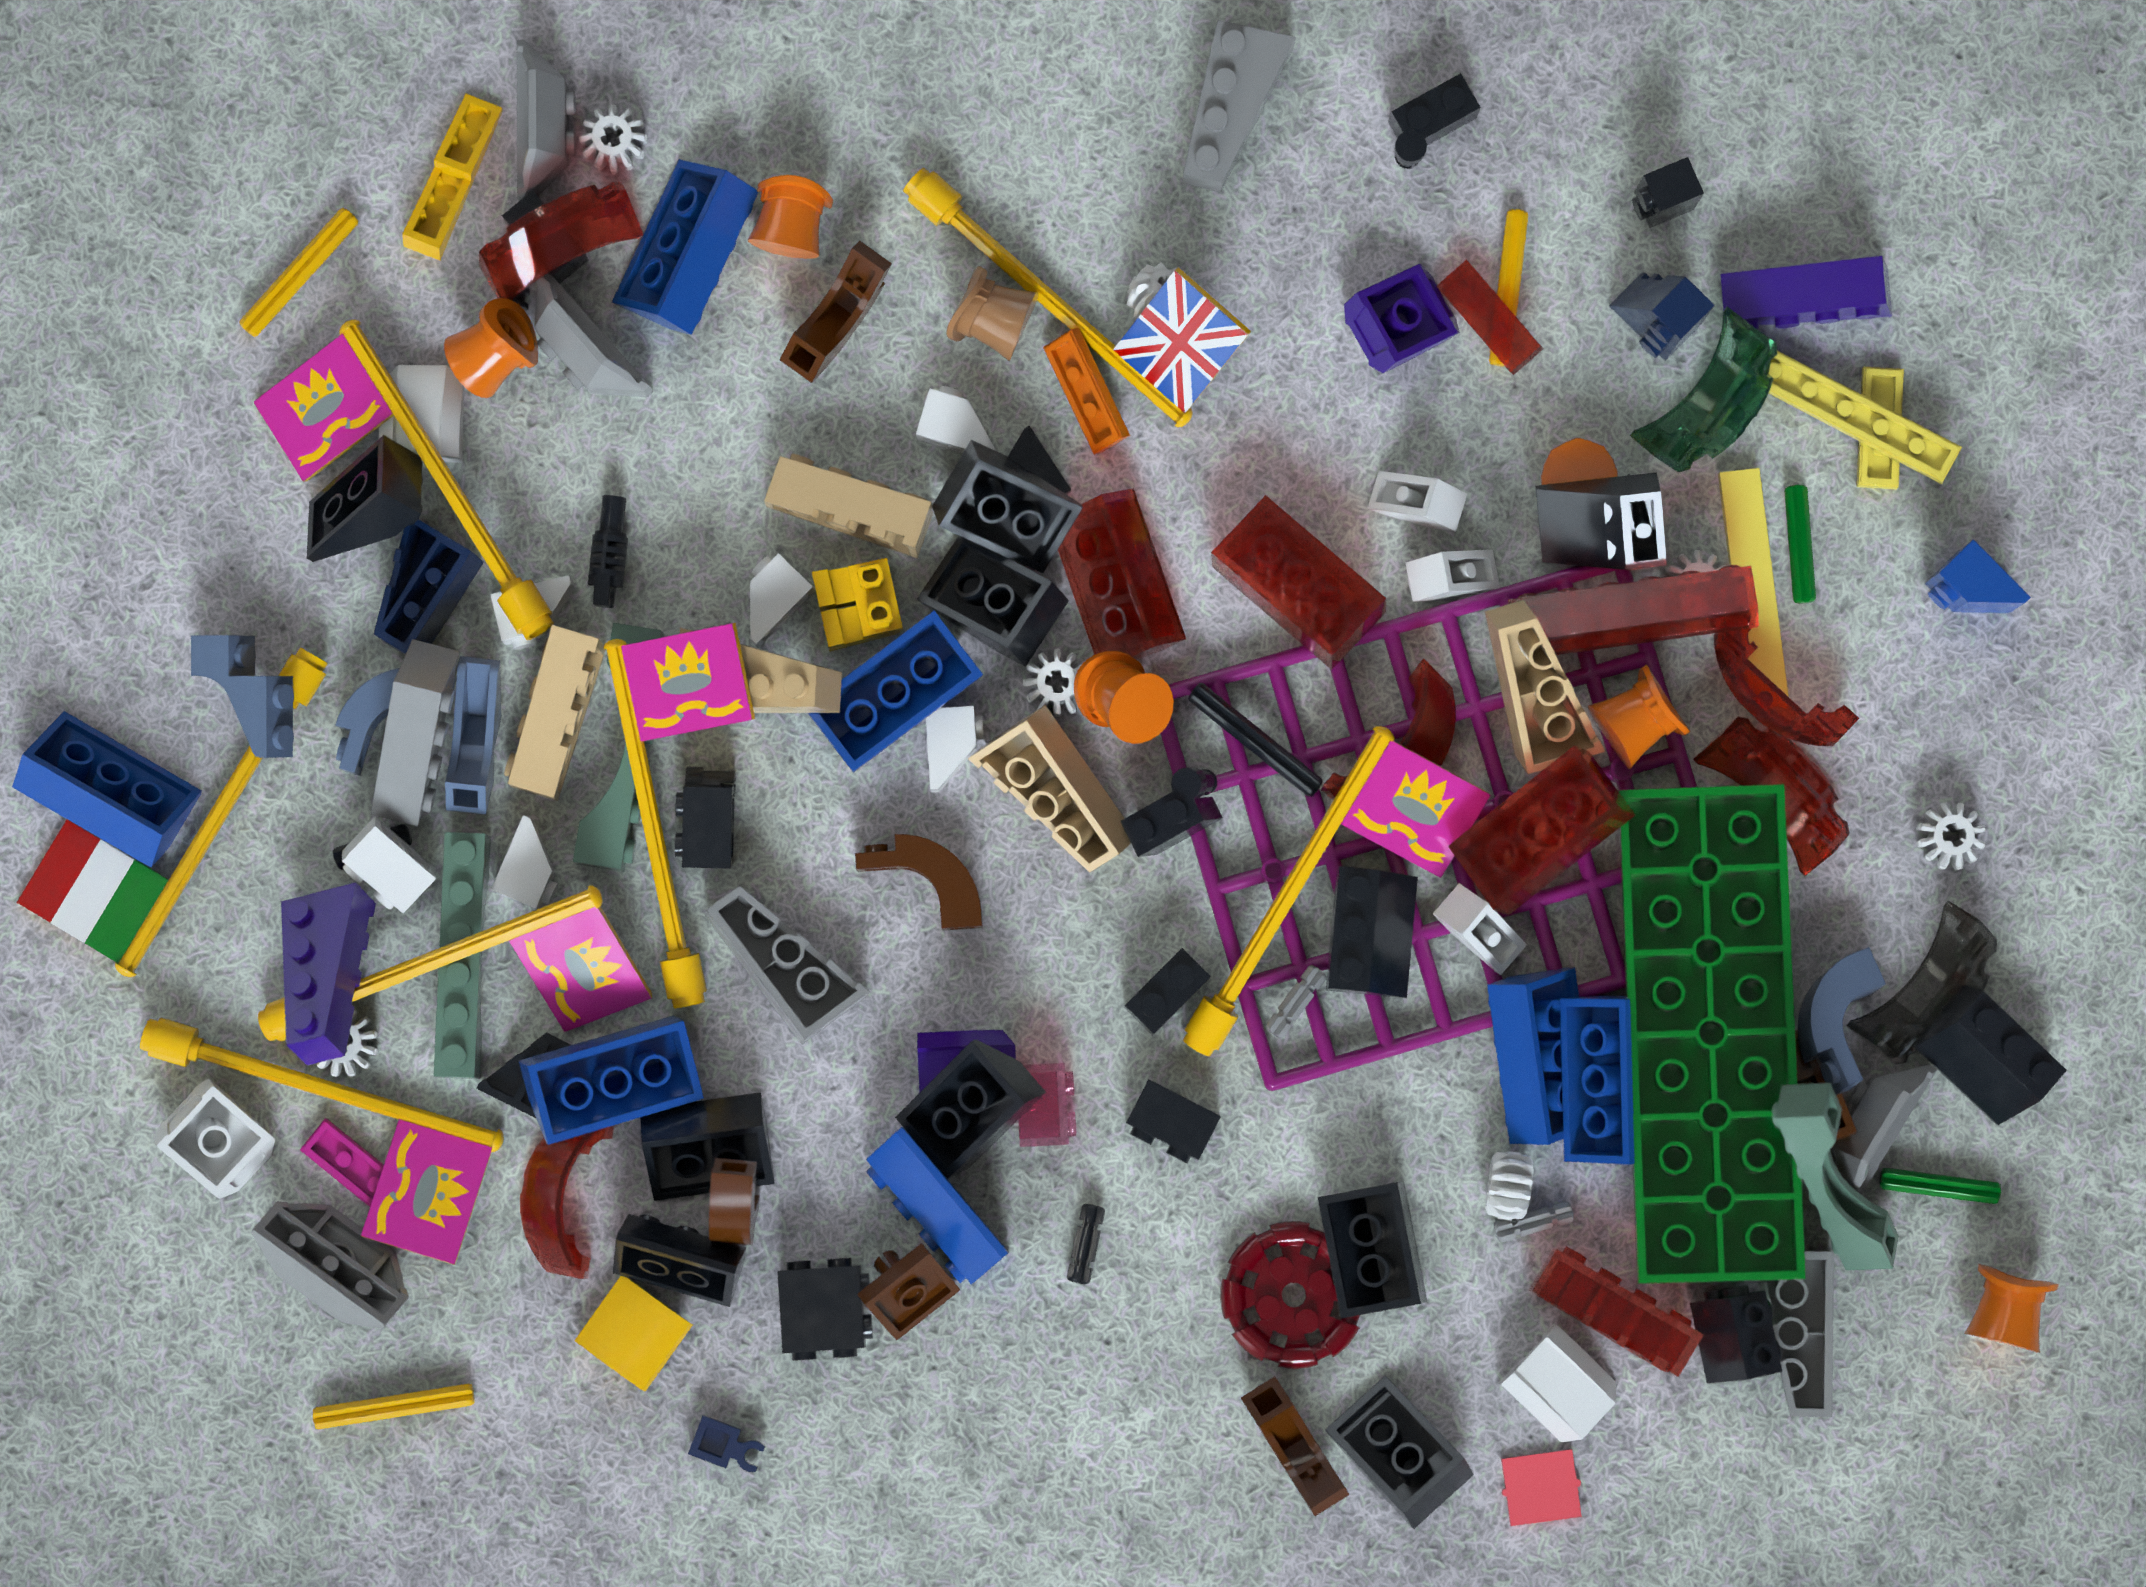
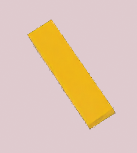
[402,93,503,261]

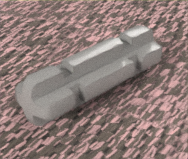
[1266,965,1327,1038]
[1494,1201,1574,1242]

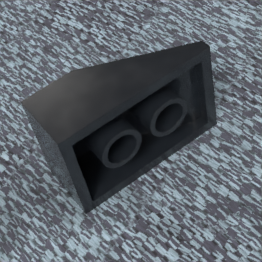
[306,435,423,562]
[932,440,1083,573]
[917,536,1069,667]
[1325,1376,1474,1529]

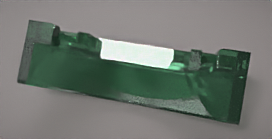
[1630,306,1777,473]

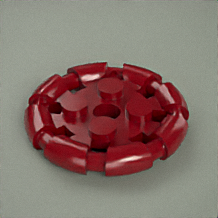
[1220,1221,1360,1369]

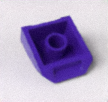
[1344,264,1460,373]
[917,1030,1016,1093]

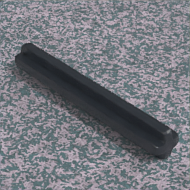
[1188,683,1323,797]

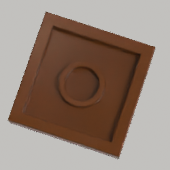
[857,1243,960,1341]

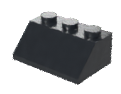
[1325,866,1418,998]
[1912,985,2067,1125]
[895,1039,1046,1179]
[640,1092,775,1201]
[1318,1181,1427,1319]
[613,1214,746,1307]

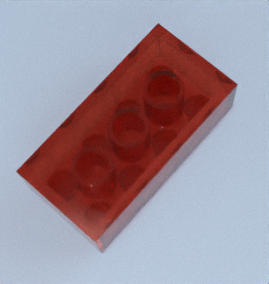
[1211,495,1386,670]
[1448,745,1635,915]

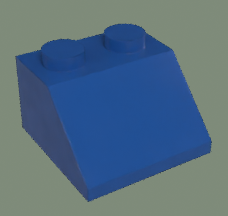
[1925,539,2031,613]

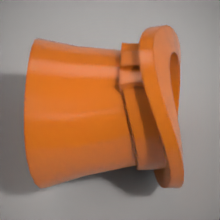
[748,175,833,259]
[444,298,538,398]
[1074,651,1174,744]
[1588,665,1690,769]
[1964,1264,2059,1353]

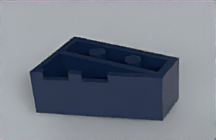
[1609,272,1715,361]
[374,519,484,655]

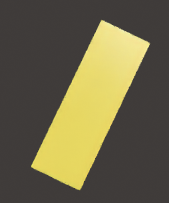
[1856,367,1904,489]

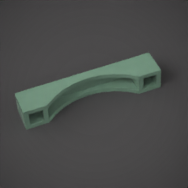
[573,622,664,872]
[433,832,491,1079]
[1772,1083,1899,1270]

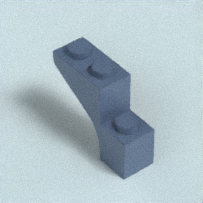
[191,635,294,758]
[445,656,501,815]

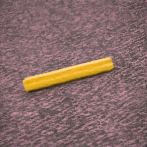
[239,208,358,337]
[1489,209,1529,367]
[313,1384,475,1429]

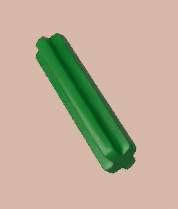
[1784,485,1816,604]
[1879,1168,2001,1204]

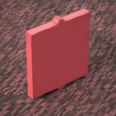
[1501,1449,1582,1526]

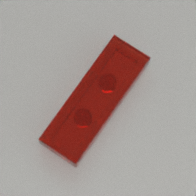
[1437,259,1544,375]

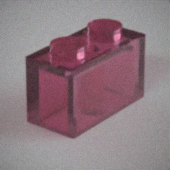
[1019,1063,1077,1148]

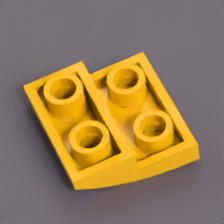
[574,1276,693,1392]

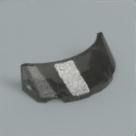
[1846,901,1997,1065]

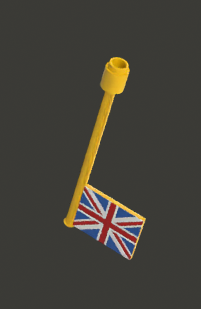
[903,167,1251,427]

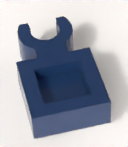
[688,1415,766,1472]

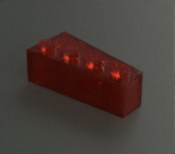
[1528,1246,1703,1377]

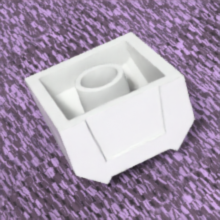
[379,365,464,463]
[153,1078,275,1199]
[1498,1324,1616,1442]

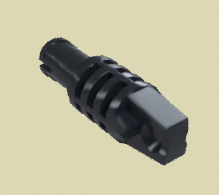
[588,495,628,608]

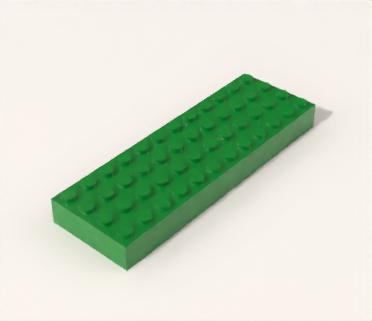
[1618,784,1806,1284]

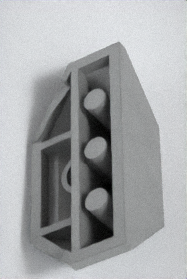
[516,40,576,201]
[534,267,653,397]
[1830,1065,1938,1195]
[251,1201,409,1329]

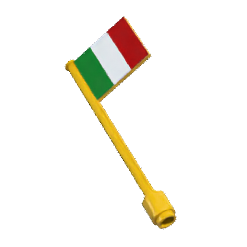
[17,647,328,977]

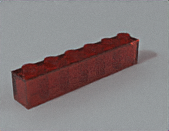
[1508,565,1759,655]

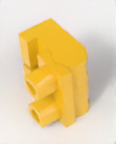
[812,558,903,652]

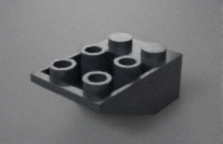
[1535,472,1667,570]

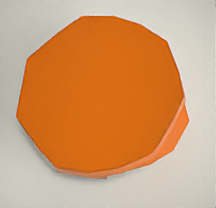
[1541,437,1618,485]

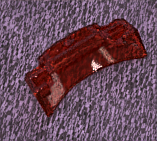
[479,182,644,300]
[1713,608,1859,746]
[1321,659,1456,800]
[1693,717,1850,876]
[520,1125,615,1279]

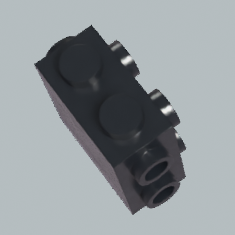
[777,1258,873,1361]
[1690,1285,1783,1383]

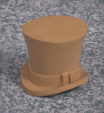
[946,266,1038,362]

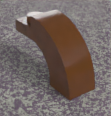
[1241,1376,1350,1516]

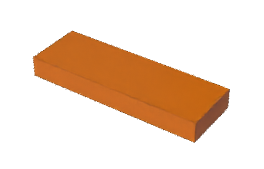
[1043,328,1130,455]

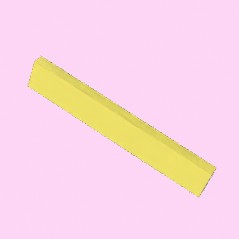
[1728,335,1962,484]
[1718,468,1790,712]

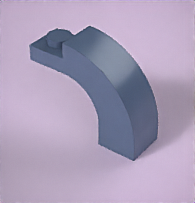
[335,668,456,776]
[1797,947,1886,1095]

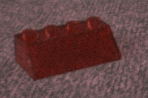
[1058,488,1186,659]

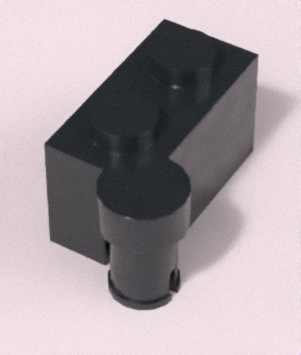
[1388,73,1481,169]
[675,766,736,869]
[1121,767,1223,857]

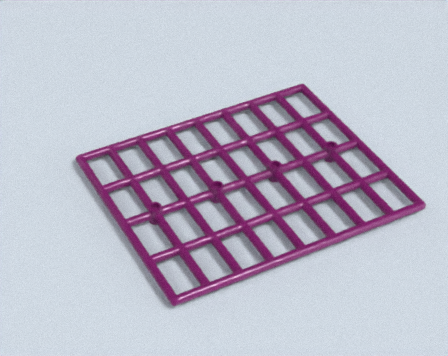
[1160,566,1697,1091]

